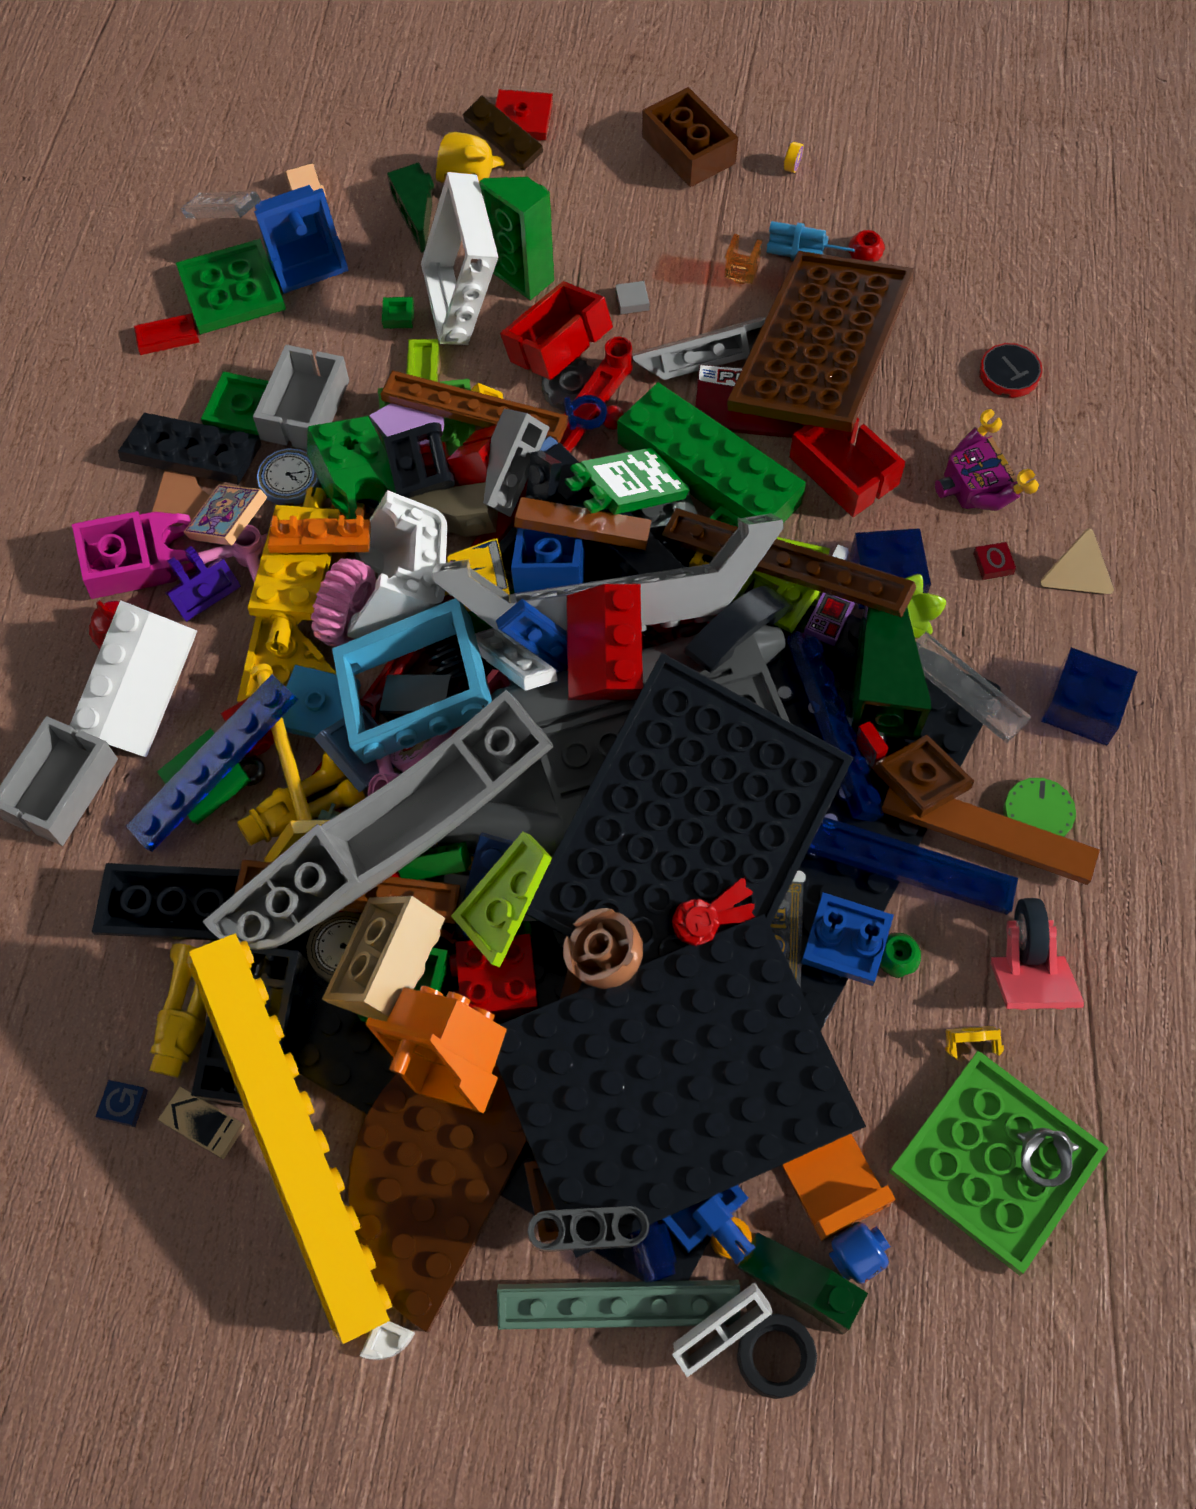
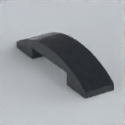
[684,585,794,673]

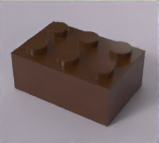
[642,87,738,188]

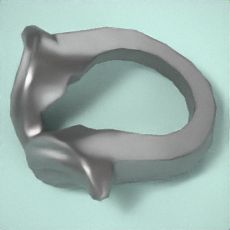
[1017,1128,1079,1187]

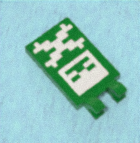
[564,448,690,515]

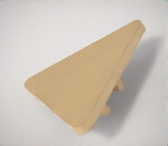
[1040,529,1114,594]

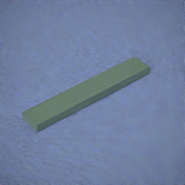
[497,1280,741,1330]

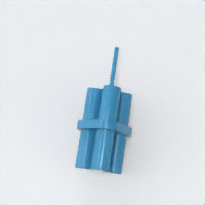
[766,221,855,261]

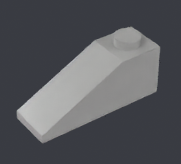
[483,408,550,517]

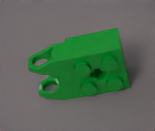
[307,416,396,519]

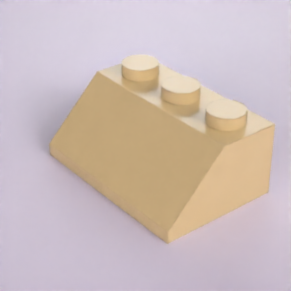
[322,896,445,1022]

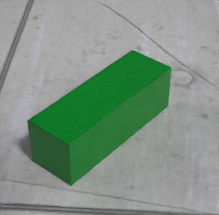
[399,842,472,880]

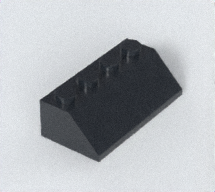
[92,863,240,941]

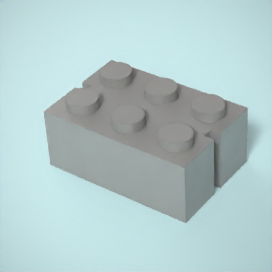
[253,344,349,450]
[0,716,118,846]

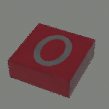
[973,542,1016,580]

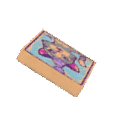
[184,485,267,546]

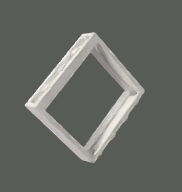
[421,172,498,345]

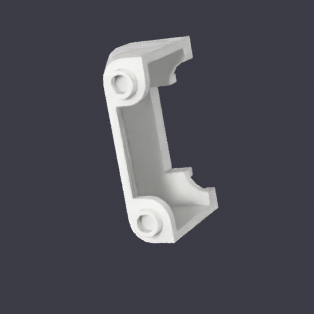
[347,490,447,639]

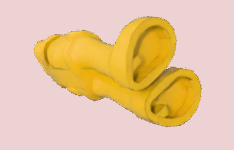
[237,752,366,846]
[149,943,207,1078]

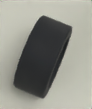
[737,1314,817,1399]

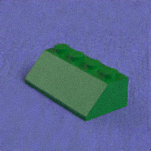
[479,177,554,300]

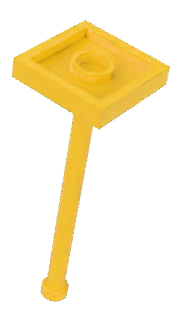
[251,664,329,863]

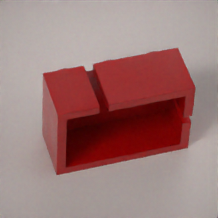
[500,281,613,380]
[789,418,906,518]

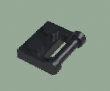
[384,422,455,498]

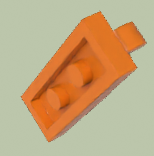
[268,515,371,553]

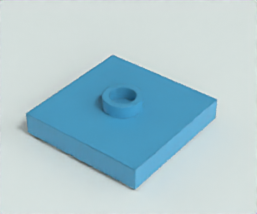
[279,665,361,738]

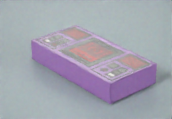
[804,593,855,646]

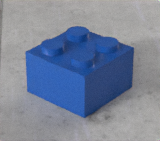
[511,528,586,593]

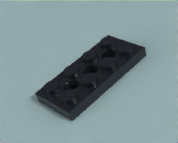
[118,413,262,485]

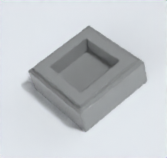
[615,281,650,314]

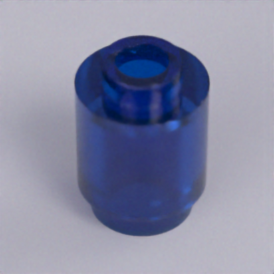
[628,1221,677,1283]

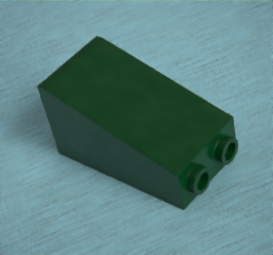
[849,606,931,740]

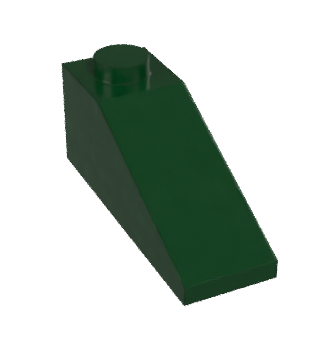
[387,162,434,253]
[737,1232,868,1335]

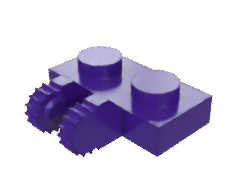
[166,546,241,622]

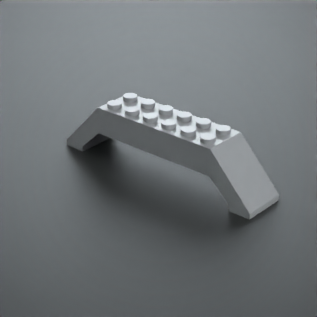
[432,514,784,649]

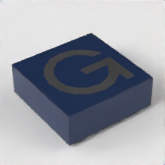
[96,1080,148,1127]

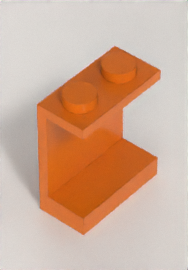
[781,1134,896,1242]

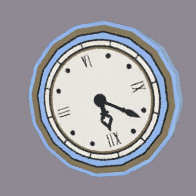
[257,448,320,505]

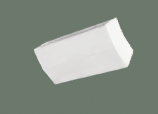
[672,1282,773,1377]

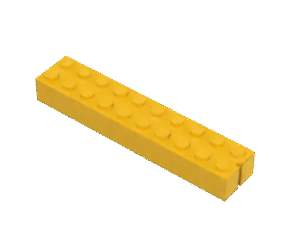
[187,933,392,1344]

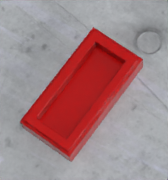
[134,313,199,355]

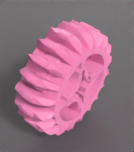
[311,558,376,647]

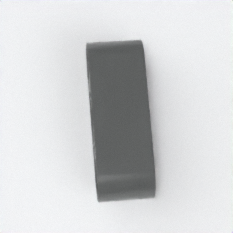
[527,1206,649,1252]

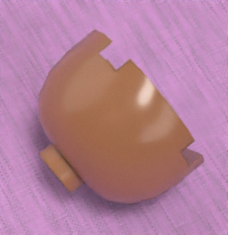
[563,908,643,989]

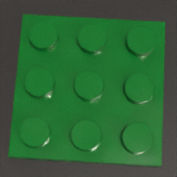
[176,239,286,335]

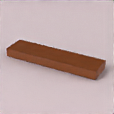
[514,497,651,550]

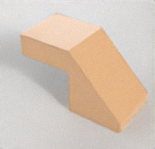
[284,163,326,197]

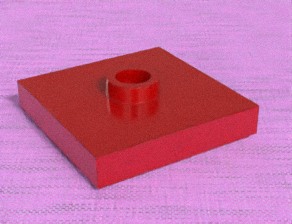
[495,89,553,141]

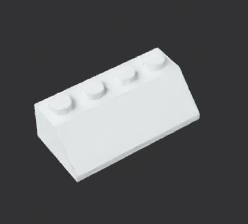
[69,600,197,757]

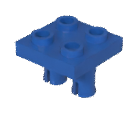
[801,892,894,986]

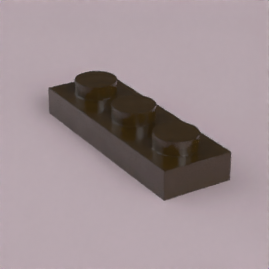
[463,95,543,171]

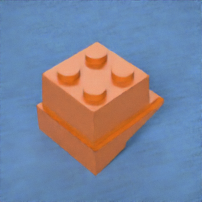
[366,986,507,1113]

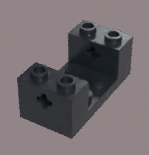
[191,948,309,1106]

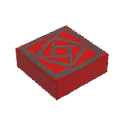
[854,721,888,769]

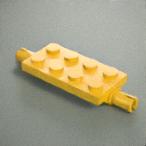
[248,487,340,653]

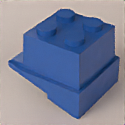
[254,185,349,294]

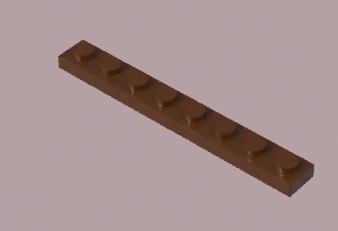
[661,508,916,618]

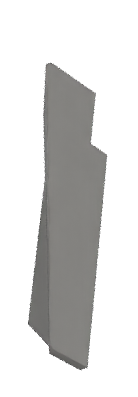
[632,317,766,380]

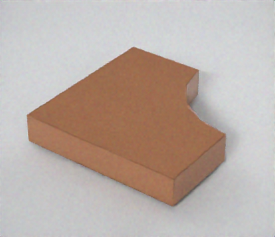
[152,470,211,526]

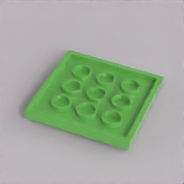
[889,1050,1109,1276]

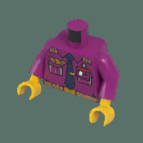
[935,409,1039,511]

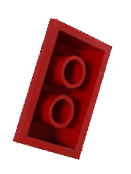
[567,584,643,700]

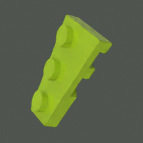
[451,831,552,967]

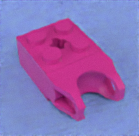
[72,511,198,599]

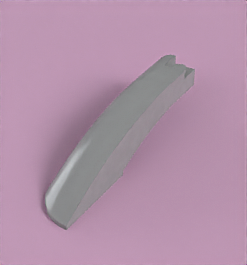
[203,690,554,950]

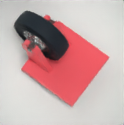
[991,898,1084,1010]

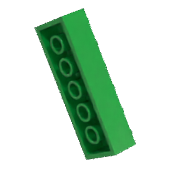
[617,382,806,523]

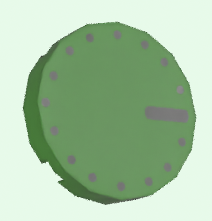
[1003,778,1076,837]

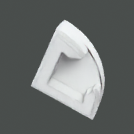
[360,1321,415,1360]

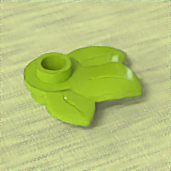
[905,574,946,638]

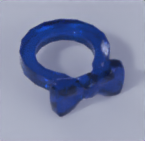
[564,395,607,430]

